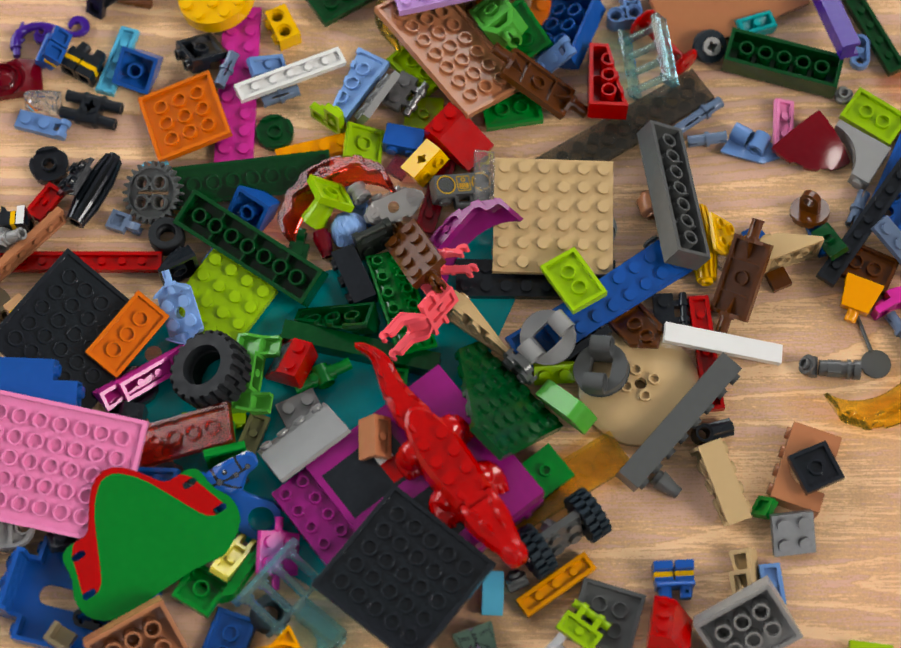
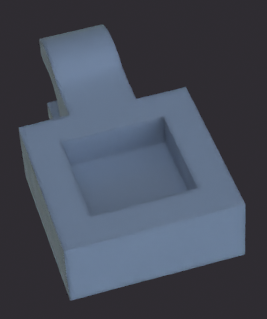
[105,209,143,236]

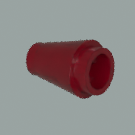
[312,228,333,259]

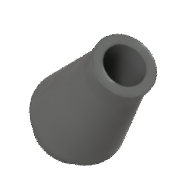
[650,470,682,499]

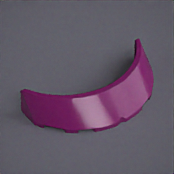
[420,198,523,289]

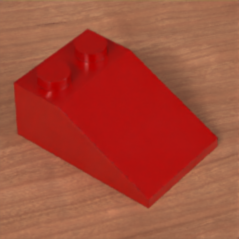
[424,102,494,173]

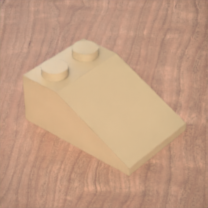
[760,233,824,276]

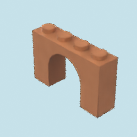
[766,421,842,518]

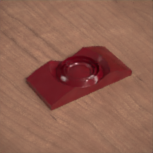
[0,58,44,101]

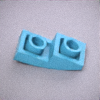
[481,570,504,616]

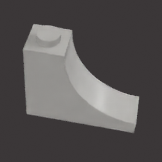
[834,119,891,192]

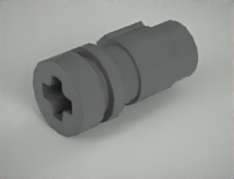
[818,359,862,380]

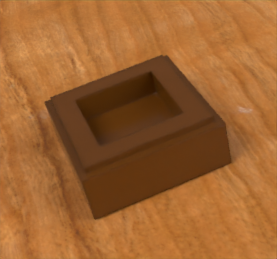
[765,266,792,293]

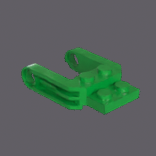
[171,513,257,619]

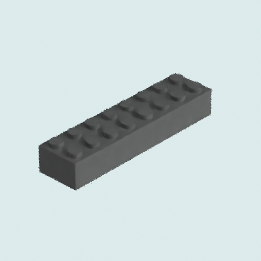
[637,120,711,271]

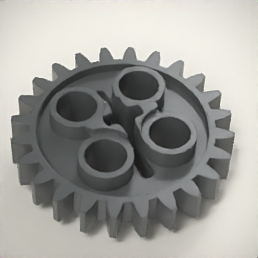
[122,161,184,225]

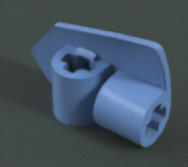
[720,122,780,164]

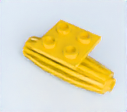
[693,204,735,286]

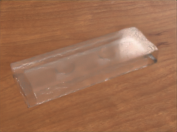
[473,149,494,201]

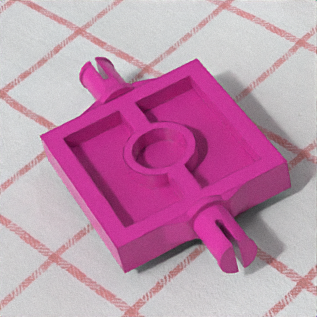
[255,517,300,590]

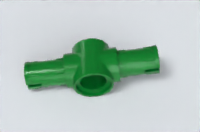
[294,357,353,394]

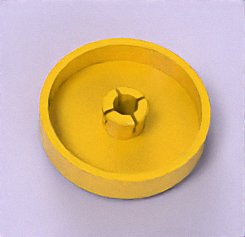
[178,0,254,33]

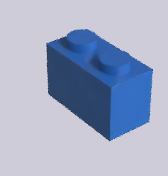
[382,122,425,158]

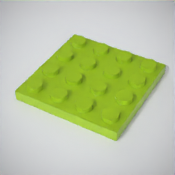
[179,248,279,341]

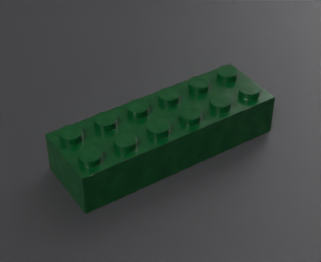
[721,27,844,99]

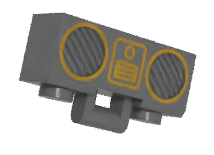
[429,172,493,210]

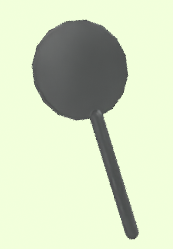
[857,316,891,379]

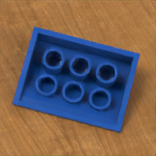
[532,0,606,70]

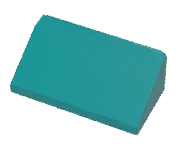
[735,10,778,35]

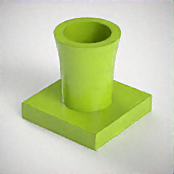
[301,174,354,230]

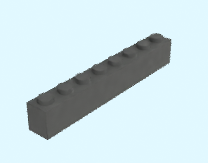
[615,352,742,492]

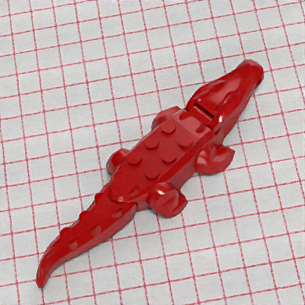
[354,342,528,569]

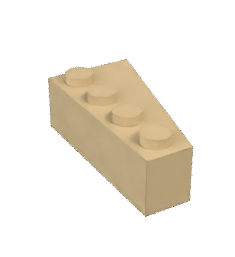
[689,438,752,527]

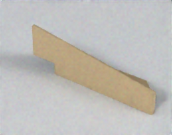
[729,548,759,594]

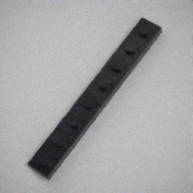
[816,158,901,288]

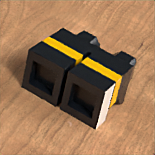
[0,205,34,233]

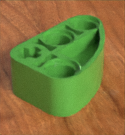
[535,379,598,435]

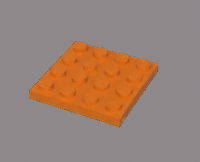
[137,70,233,162]

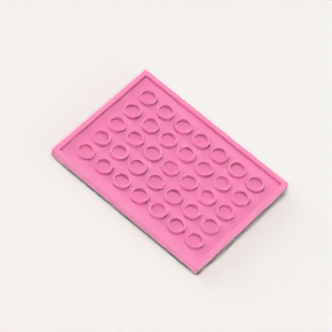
[0,390,149,539]

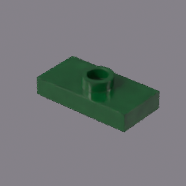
[811,222,849,261]

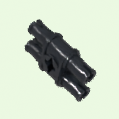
[59,90,124,131]

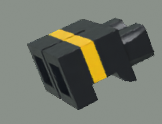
[60,41,106,88]

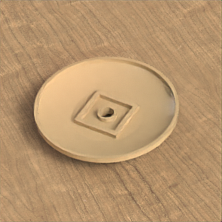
[578,334,699,447]

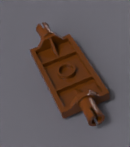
[490,42,587,120]
[384,218,447,293]
[710,218,774,334]

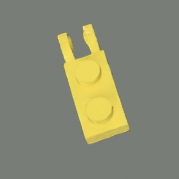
[209,533,257,582]

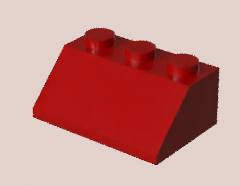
[646,595,693,648]

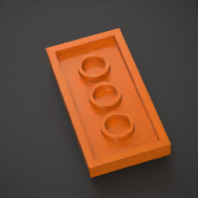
[85,290,170,379]

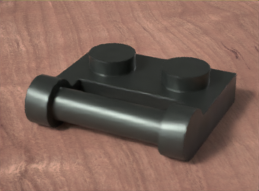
[351,217,394,261]

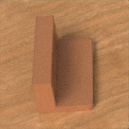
[358,414,392,461]

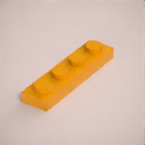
[275,132,345,157]
[515,552,597,618]

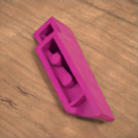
[92,345,184,411]

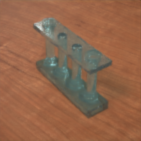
[618,12,679,103]
[231,537,319,638]

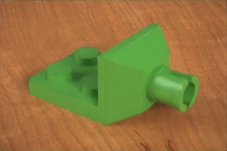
[469,0,528,48]

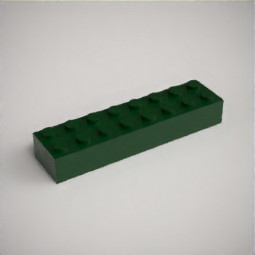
[173,189,329,308]

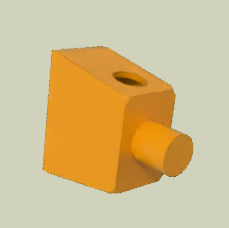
[840,272,884,324]

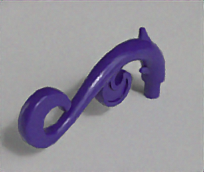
[10,16,90,58]

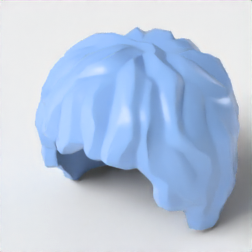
[330,212,367,247]

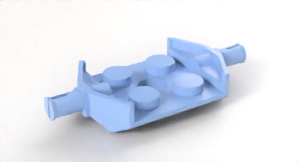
[153,269,204,345]

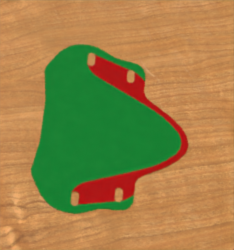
[63,467,241,621]

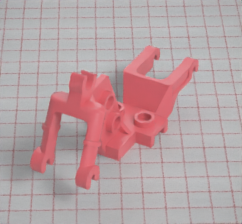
[379,243,479,361]

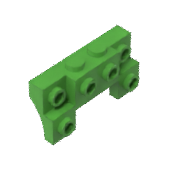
[225,333,283,415]

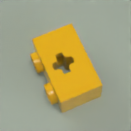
[401,139,449,187]

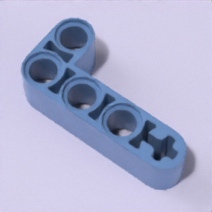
[606,0,643,31]

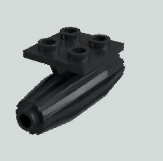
[57,152,122,228]

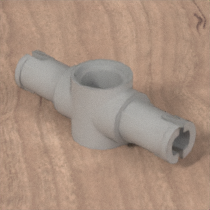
[0,227,27,253]

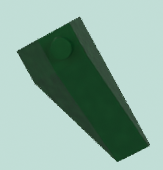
[294,302,381,335]

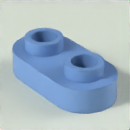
[849,34,870,71]

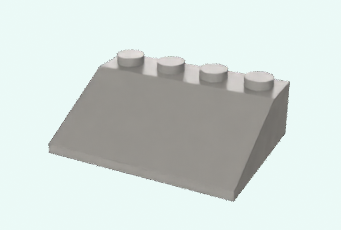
[257,402,351,483]
[693,575,803,648]

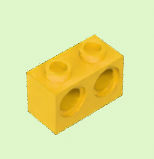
[263,4,302,51]

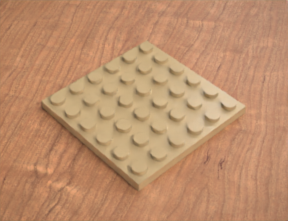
[492,158,613,277]

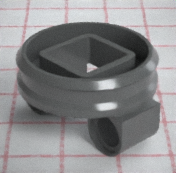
[573,335,630,397]

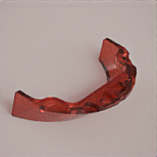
[277,155,396,242]

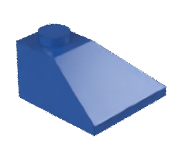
[111,46,164,95]
[228,185,281,232]

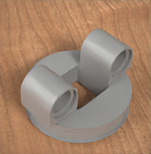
[516,309,576,365]

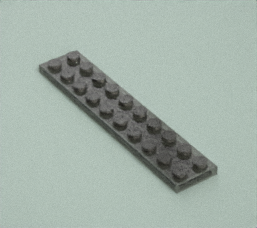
[535,69,714,161]

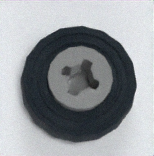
[692,29,727,64]

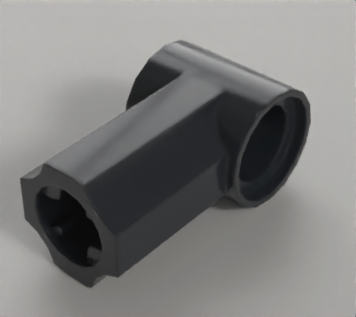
[691,418,735,445]

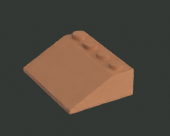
[82,595,189,648]

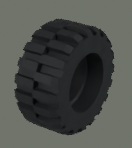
[170,330,252,413]

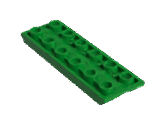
[365,251,438,356]

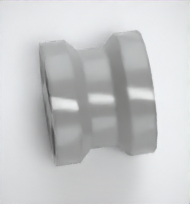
[347,181,371,205]

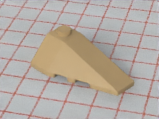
[446,290,508,358]

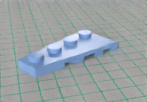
[333,47,390,122]

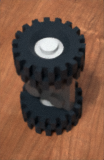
[517,487,612,579]

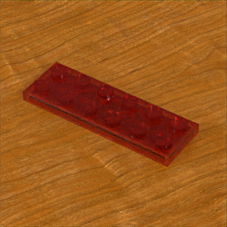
[139,401,236,467]

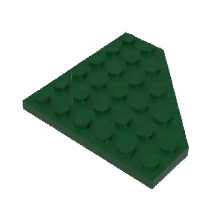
[454,341,564,461]

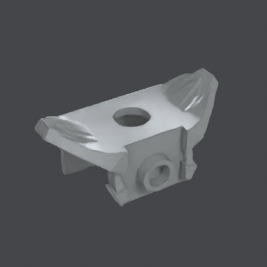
[364,185,425,225]

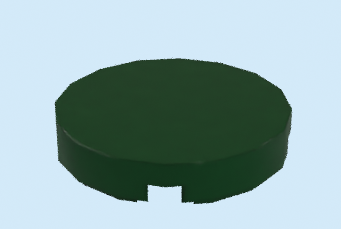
[255,114,294,151]

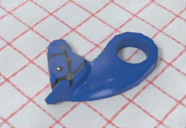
[200,451,282,540]

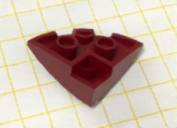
[771,110,851,172]

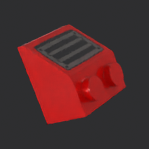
[265,338,318,389]

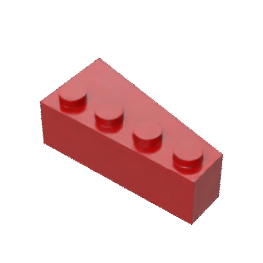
[587,43,628,120]

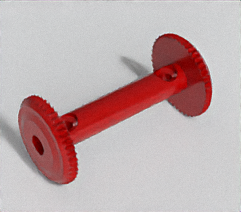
[630,9,697,76]

